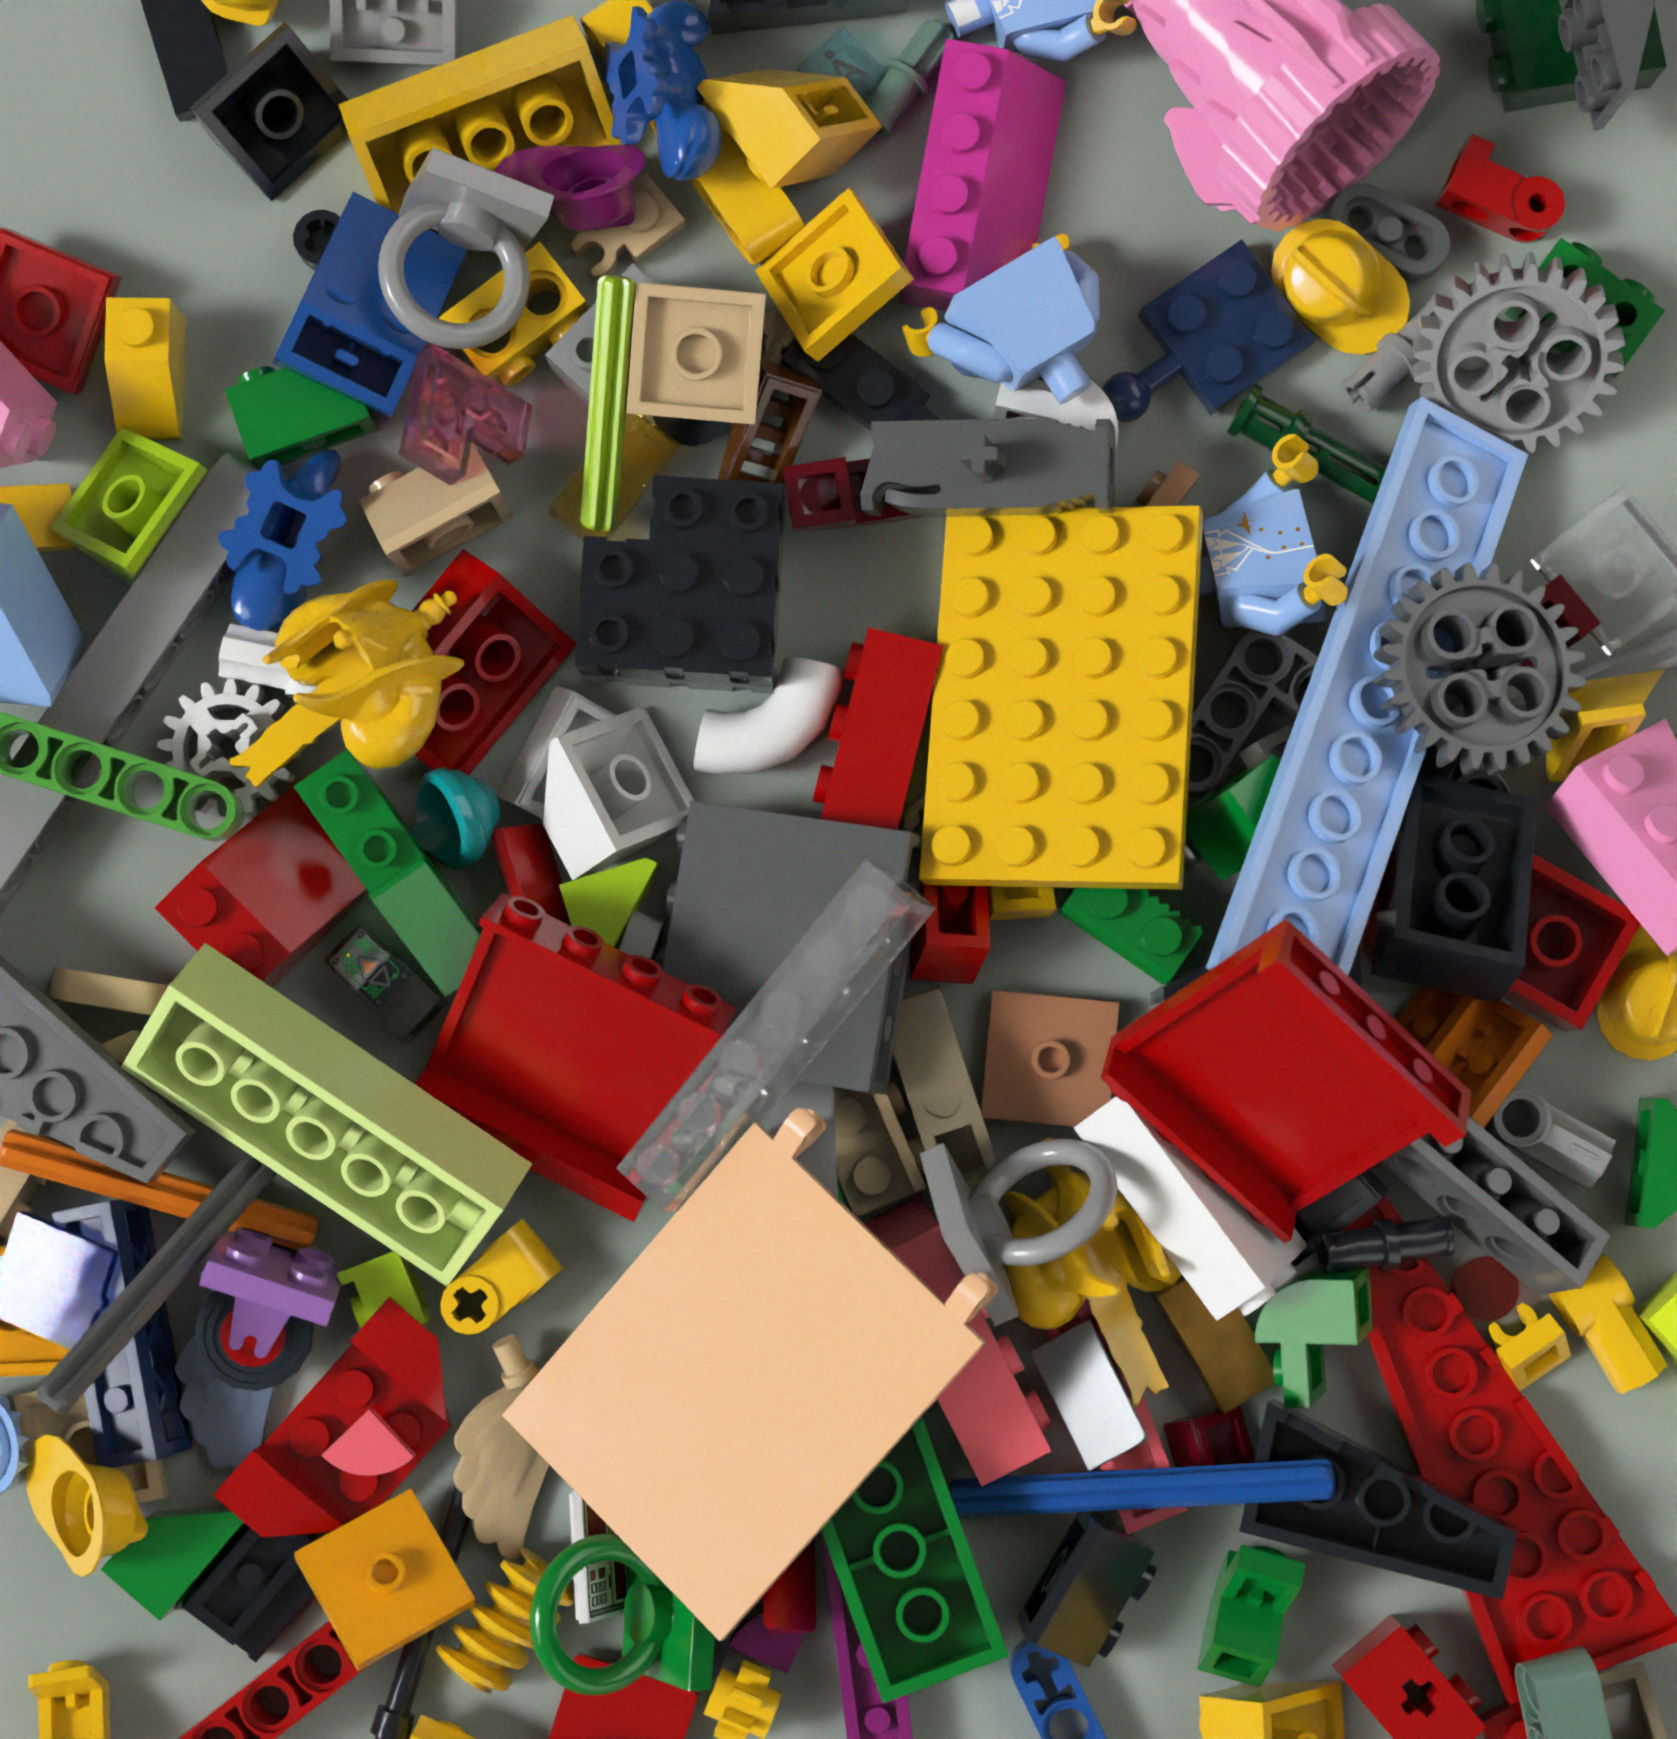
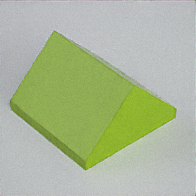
[49,427,207,585]

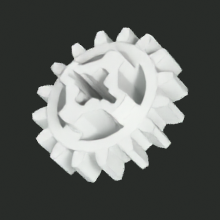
[157,679,301,819]

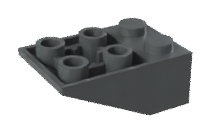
[1558,0,1655,131]

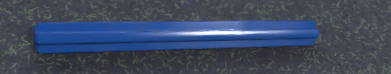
[948,1459,1335,1518]

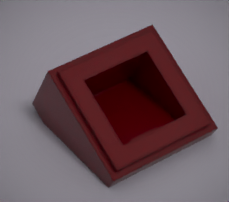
[1164,1405,1255,1467]

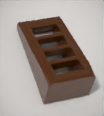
[718,359,823,484]

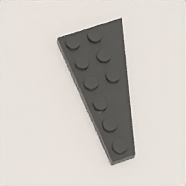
[0,955,196,1183]

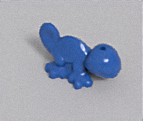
[602,0,722,181]
[217,449,348,631]

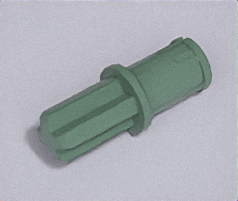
[865,19,955,138]

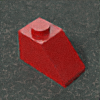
[909,831,990,985]

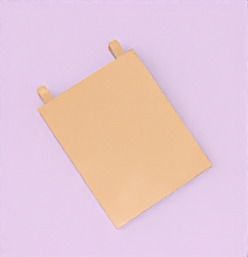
[502,1108,998,1641]

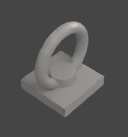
[378,147,555,349]
[919,1139,1117,1326]

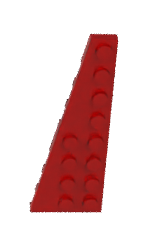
[1340,1195,1677,1706]

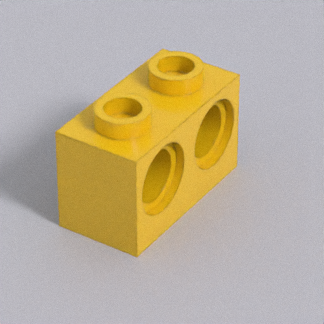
[439,242,588,392]

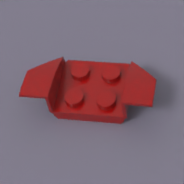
[213,1297,452,1537]

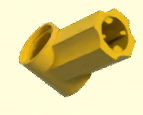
[1549,1254,1668,1394]

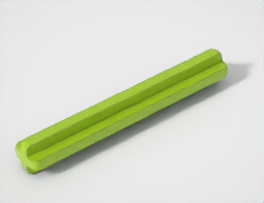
[580,275,636,531]

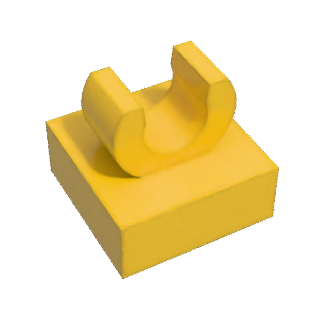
[1489,1303,1571,1391]

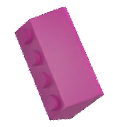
[899,38,1066,311]

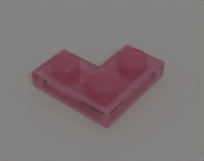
[399,344,533,486]

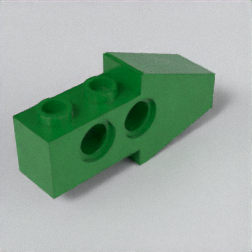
[293,749,482,997]

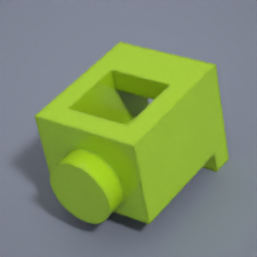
[337,1251,434,1328]

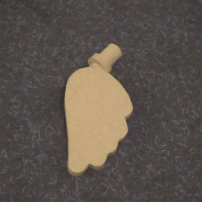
[453,1334,549,1560]

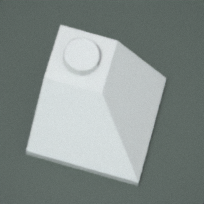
[543,706,694,881]

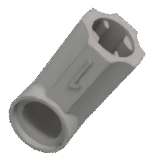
[1484,1089,1616,1190]

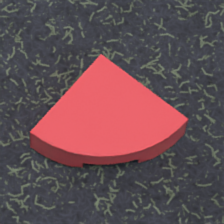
[321,1408,417,1476]

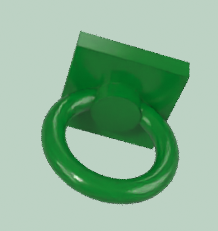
[530,1533,715,1695]

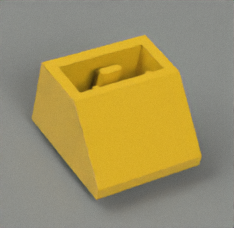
[696,69,883,189]

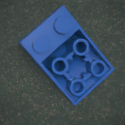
[272,192,468,420]

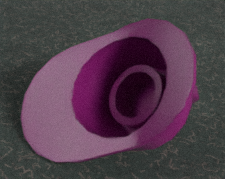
[495,144,645,231]

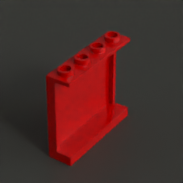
[414,892,737,1222]
[1101,918,1472,1244]

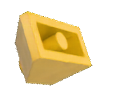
[104,297,186,440]

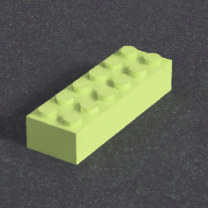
[121,943,532,1287]

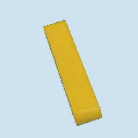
[580,0,805,267]

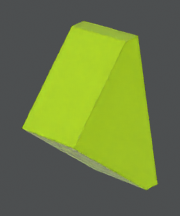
[559,857,661,949]

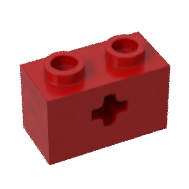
[1331,1615,1487,1739]

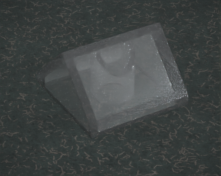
[1530,484,1677,657]

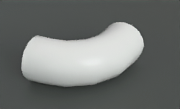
[694,657,844,774]

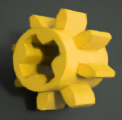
[703,1659,782,1739]

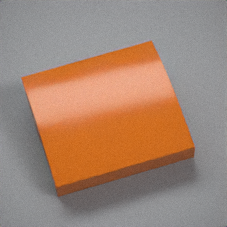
[1396,986,1553,1128]

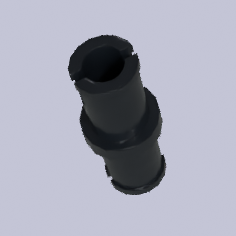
[1316,1215,1455,1274]

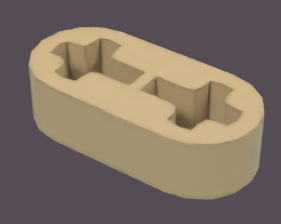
[49,967,168,1015]

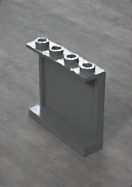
[656,801,922,1095]

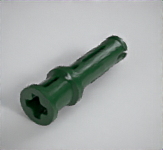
[1226,383,1386,504]

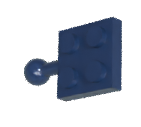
[1102,239,1316,422]

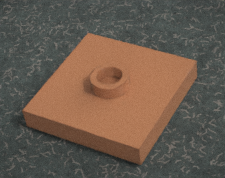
[980,990,1119,1127]

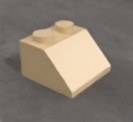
[359,439,514,577]

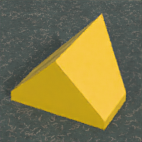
[1546,669,1666,783]

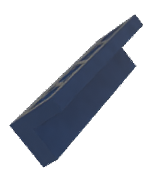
[52,1199,192,1468]

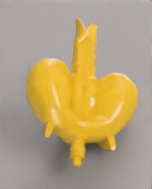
[229,579,464,788]
[1003,1137,1182,1407]

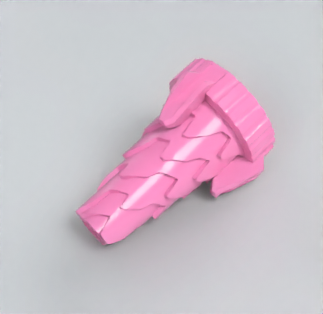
[1123,0,1441,232]

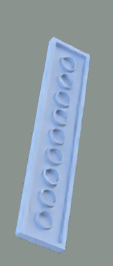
[1205,396,1528,975]

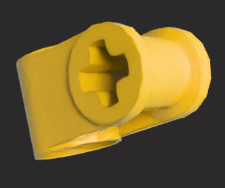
[440,1219,565,1335]

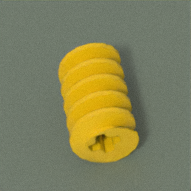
[436,1546,575,1694]

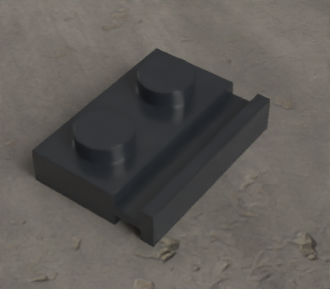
[182,1524,317,1662]

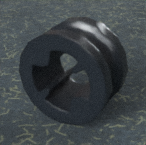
[293,210,340,270]

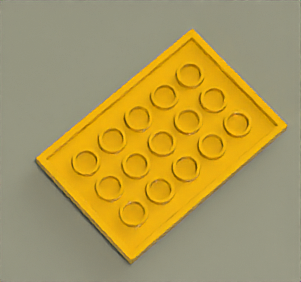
[919,506,1203,889]

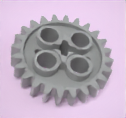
[1412,252,1625,454]

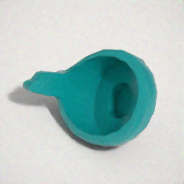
[411,767,501,870]

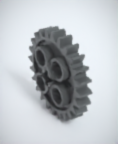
[1373,562,1587,776]

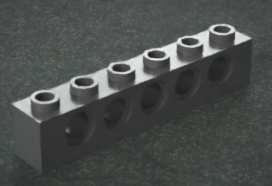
[1379,1117,1611,1295]

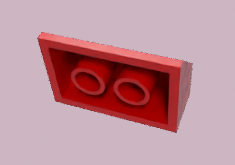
[412,549,576,775]

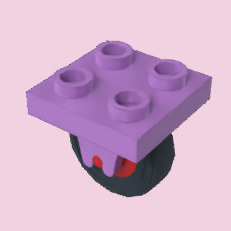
[194,1227,345,1391]

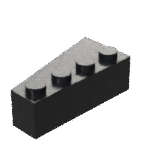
[1239,1399,1518,1600]

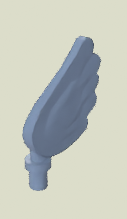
[175,1270,274,1470]

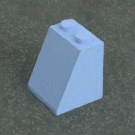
[0,503,85,707]

